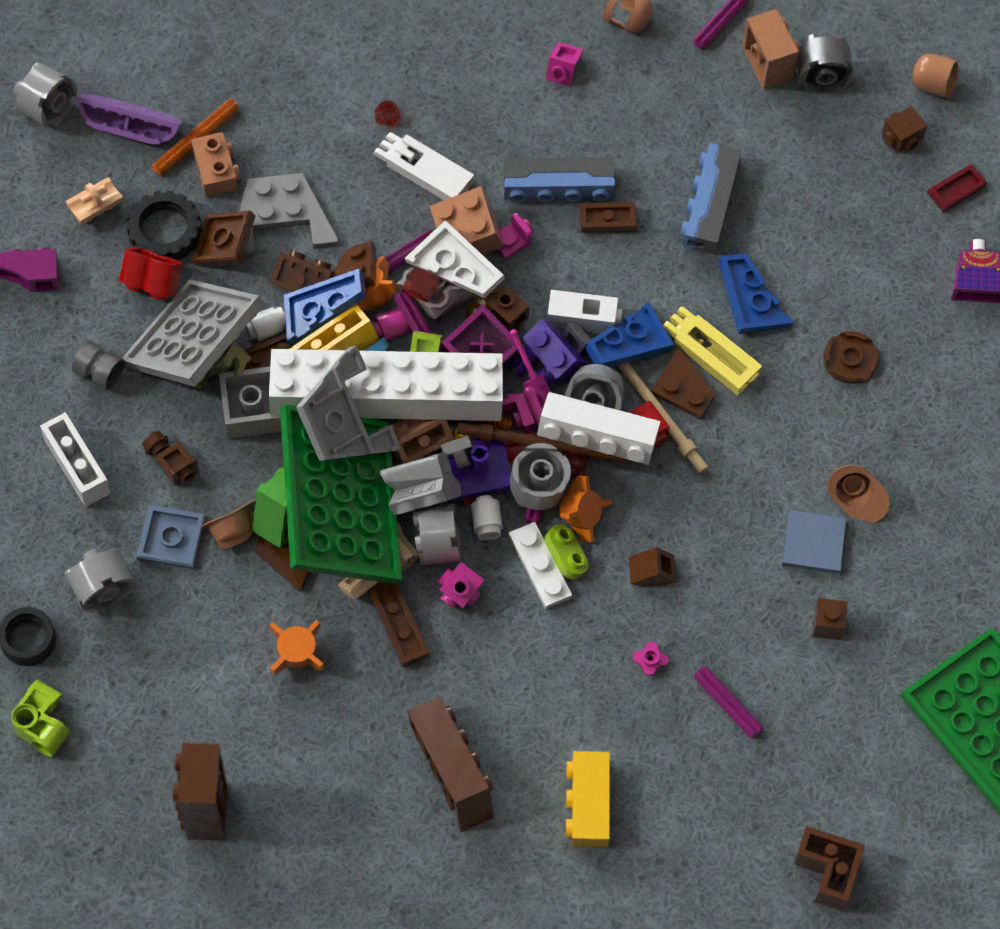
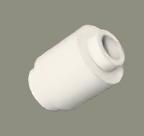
[245,307,286,343]
[471,495,503,540]

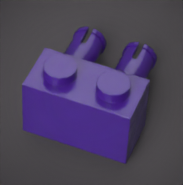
[509,319,588,387]

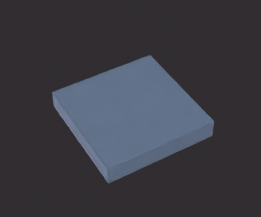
[136,505,206,570]
[782,510,846,574]

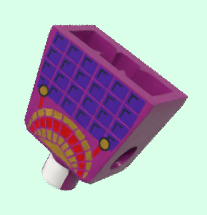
[951,239,1000,303]

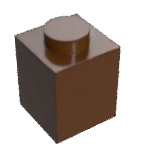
[812,598,848,640]

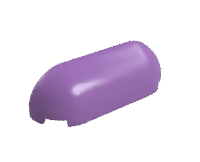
[76,94,182,144]

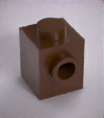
[882,106,928,153]
[485,284,530,332]

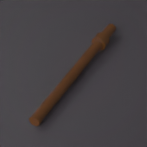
[457,423,628,463]

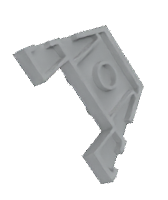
[240,173,338,256]
[296,345,401,461]

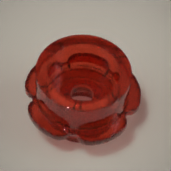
[374,100,401,126]

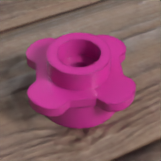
[633,642,668,676]

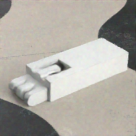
[373,133,474,200]

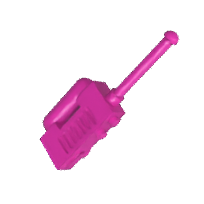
[510,329,550,426]

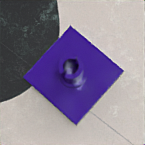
[448,438,511,501]

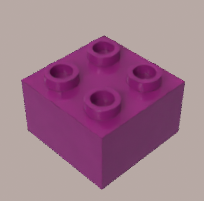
[441,305,519,368]

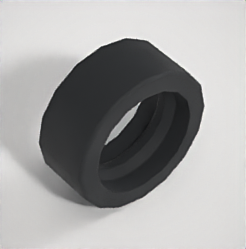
[0,607,56,666]

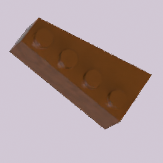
[407,696,494,832]

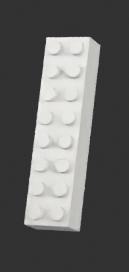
[269,349,503,421]

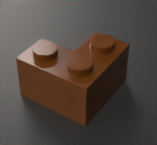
[794,826,865,912]

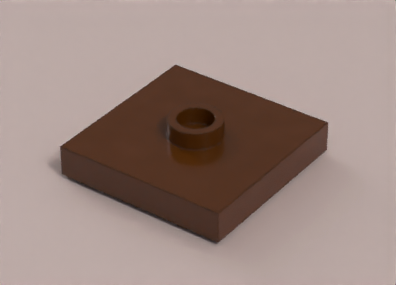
[192,211,256,267]

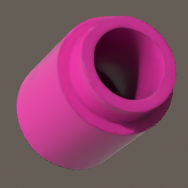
[372,307,411,341]

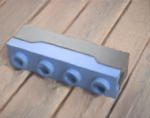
[680,143,741,255]
[503,157,615,203]

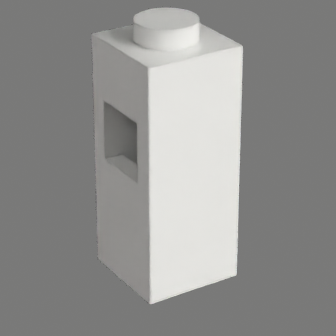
[547,290,622,333]

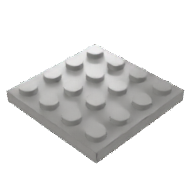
[122,279,265,387]

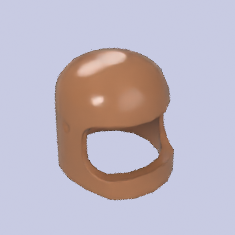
[603,0,653,33]
[912,53,959,99]

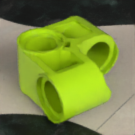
[11,679,70,757]

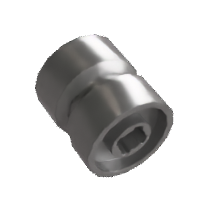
[72,340,126,391]

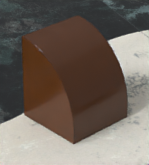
[629,547,676,586]

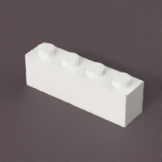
[537,392,660,465]

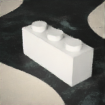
[40,412,111,507]

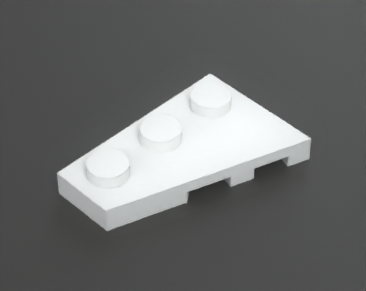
[405,220,505,298]

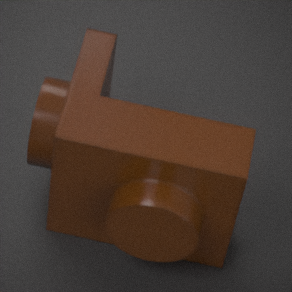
[155,441,199,486]

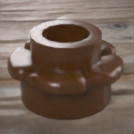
[142,431,169,456]

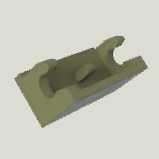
[196,340,251,388]

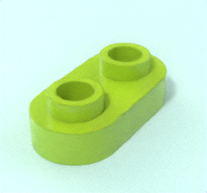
[545,524,589,580]

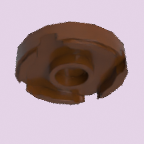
[823,331,879,384]

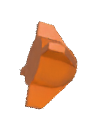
[353,256,398,311]
[559,476,612,542]
[269,620,324,675]

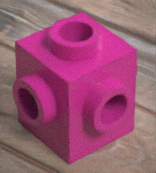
[438,562,484,609]

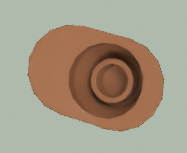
[827,465,890,523]
[200,499,256,549]

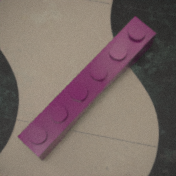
[0,247,60,292]

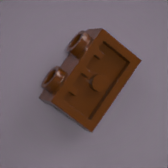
[269,249,334,292]

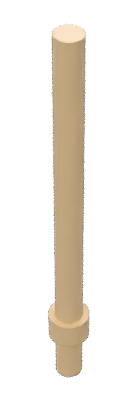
[617,362,709,474]

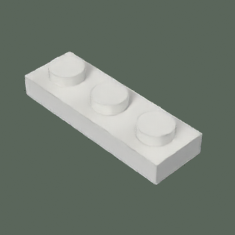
[509,522,572,609]

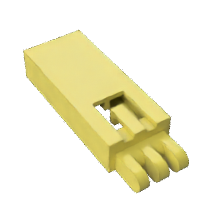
[663,307,762,396]

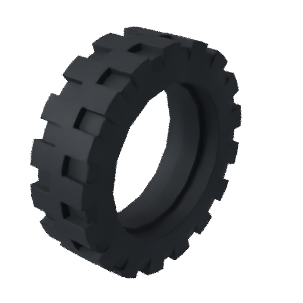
[126,190,202,260]

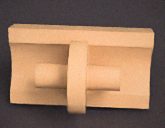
[66,177,124,225]

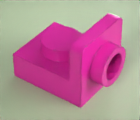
[546,42,583,87]
[497,213,533,261]
[502,393,536,434]

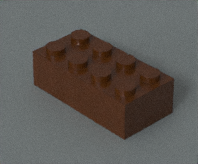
[173,743,228,841]

